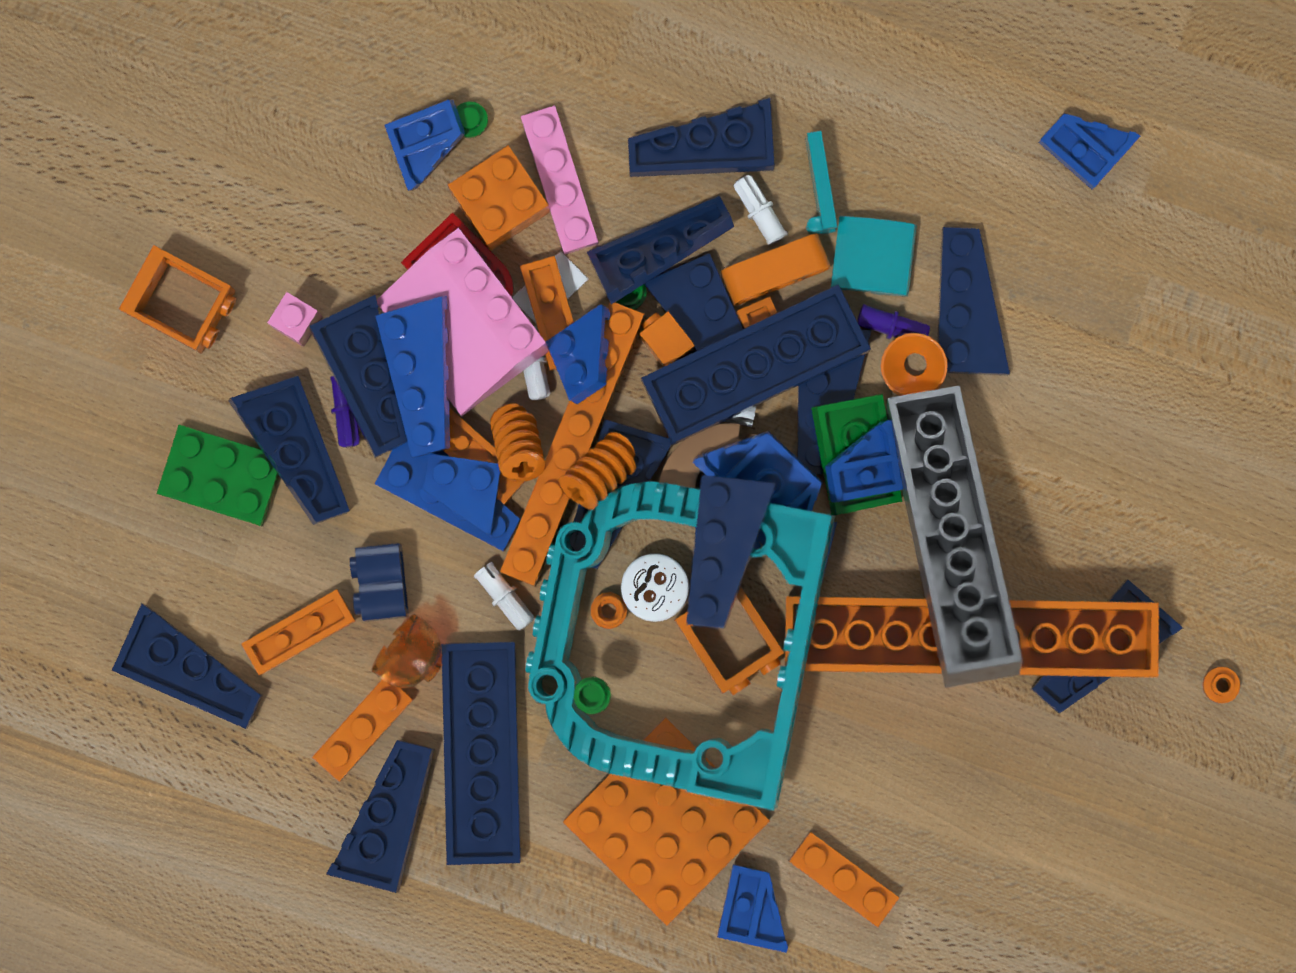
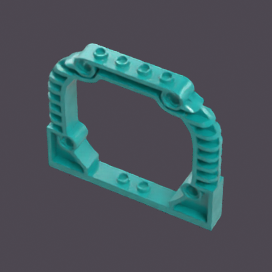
[525,482,835,810]

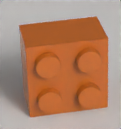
[448,145,550,251]

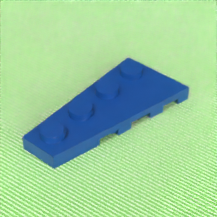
[376,296,450,458]
[375,442,521,552]

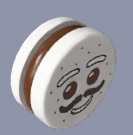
[621,553,689,622]

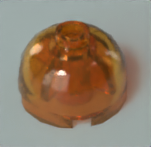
[371,614,441,688]

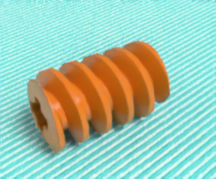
[490,403,545,482]
[558,432,636,510]

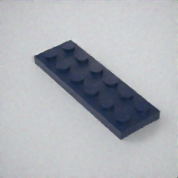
[641,284,871,445]
[441,642,521,865]

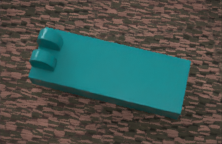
[805,131,838,235]

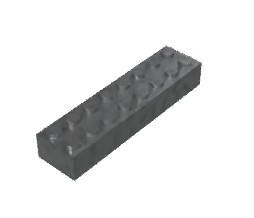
[886,386,1023,688]

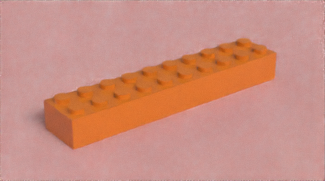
[785,596,1159,678]

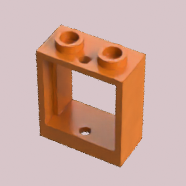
[119,245,236,354]
[674,586,784,696]

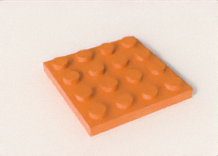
[563,717,770,926]

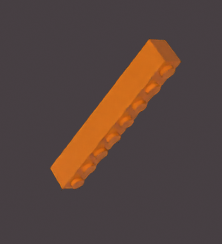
[500,302,644,587]

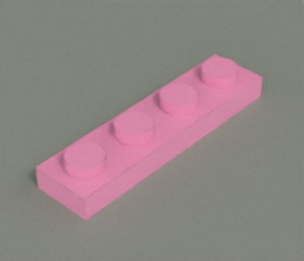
[521,106,598,255]

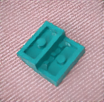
[831,216,917,297]

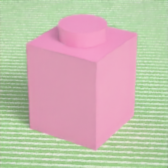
[267,292,323,347]

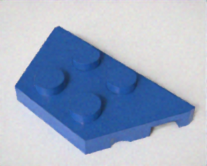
[693,431,822,511]

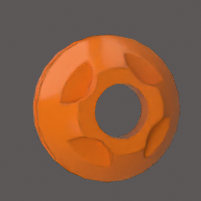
[881,333,948,396]

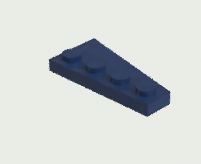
[628,98,774,177]
[587,196,734,305]
[797,330,871,475]
[228,376,350,525]
[686,475,778,629]

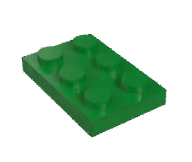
[811,394,902,515]
[156,425,279,527]

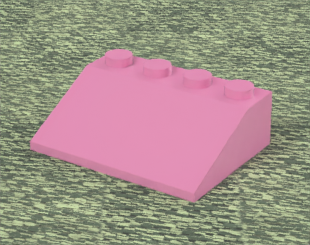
[377,228,549,416]

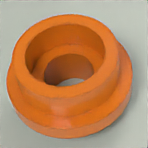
[591,592,627,629]
[1203,667,1240,703]

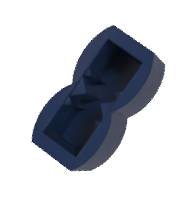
[350,543,409,622]

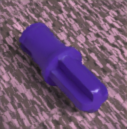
[857,304,930,339]
[330,376,360,448]

